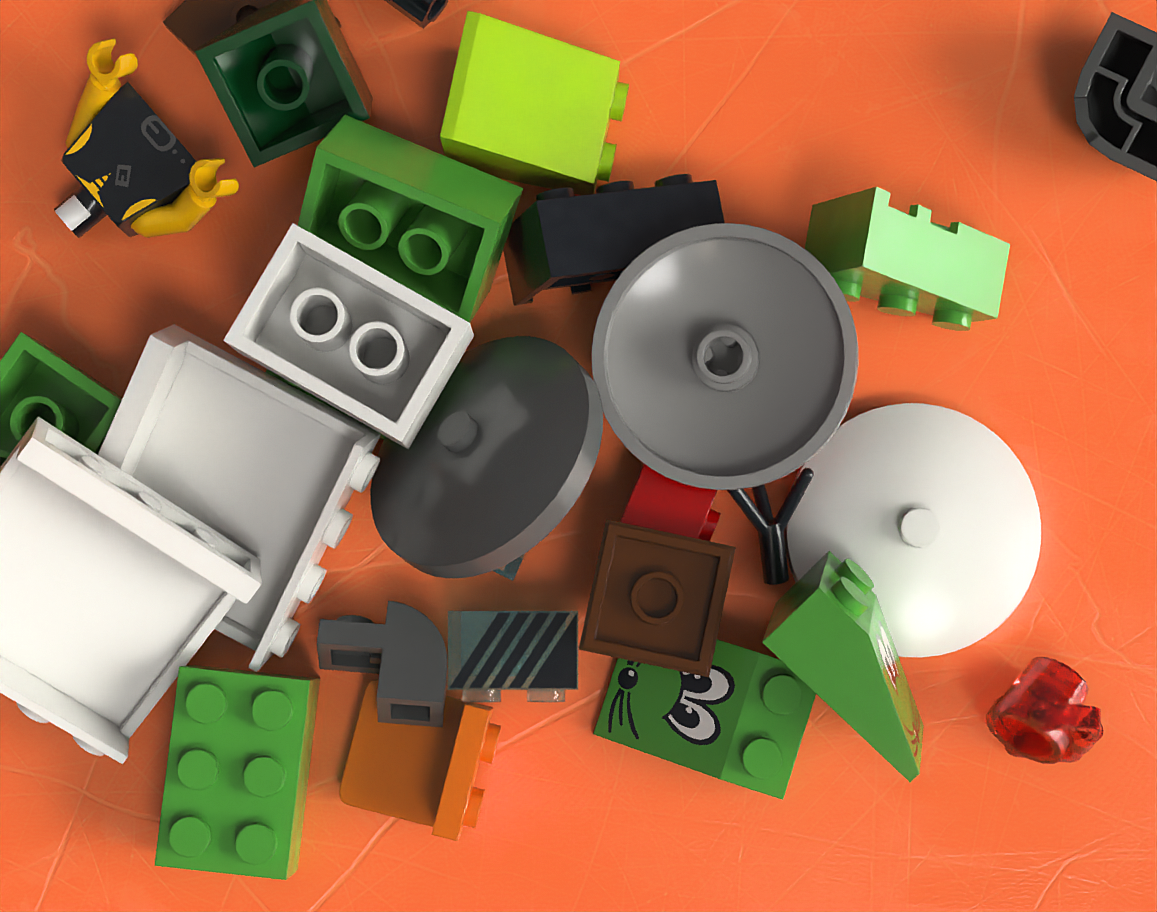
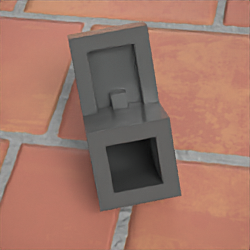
[317,601,447,727]

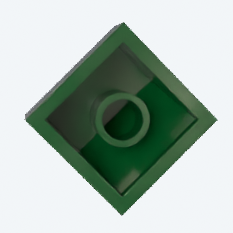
[195,0,373,168]

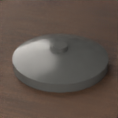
[370,336,603,578]

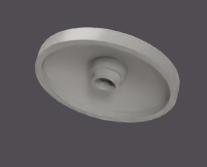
[592,223,859,490]

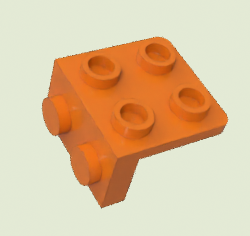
[339,679,501,841]

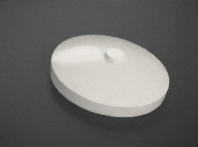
[784,403,1041,658]

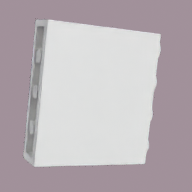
[98,324,381,672]
[0,417,262,764]

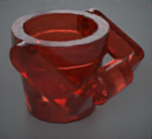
[985,657,1104,764]

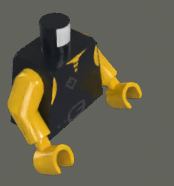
[54,38,239,238]

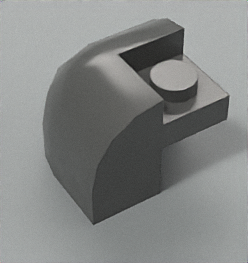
[1074,12,1157,181]

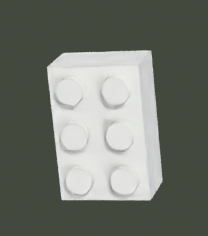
[223,223,474,449]

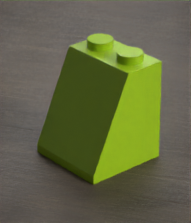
[440,11,629,195]

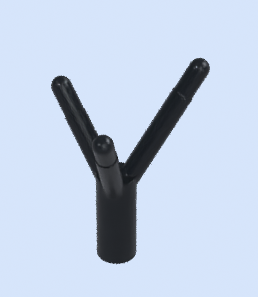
[727,468,814,585]

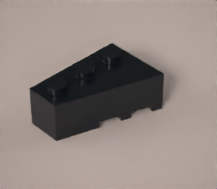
[503,174,725,306]

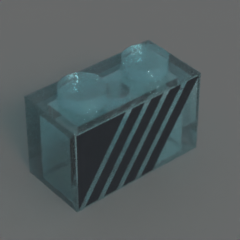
[447,611,578,702]

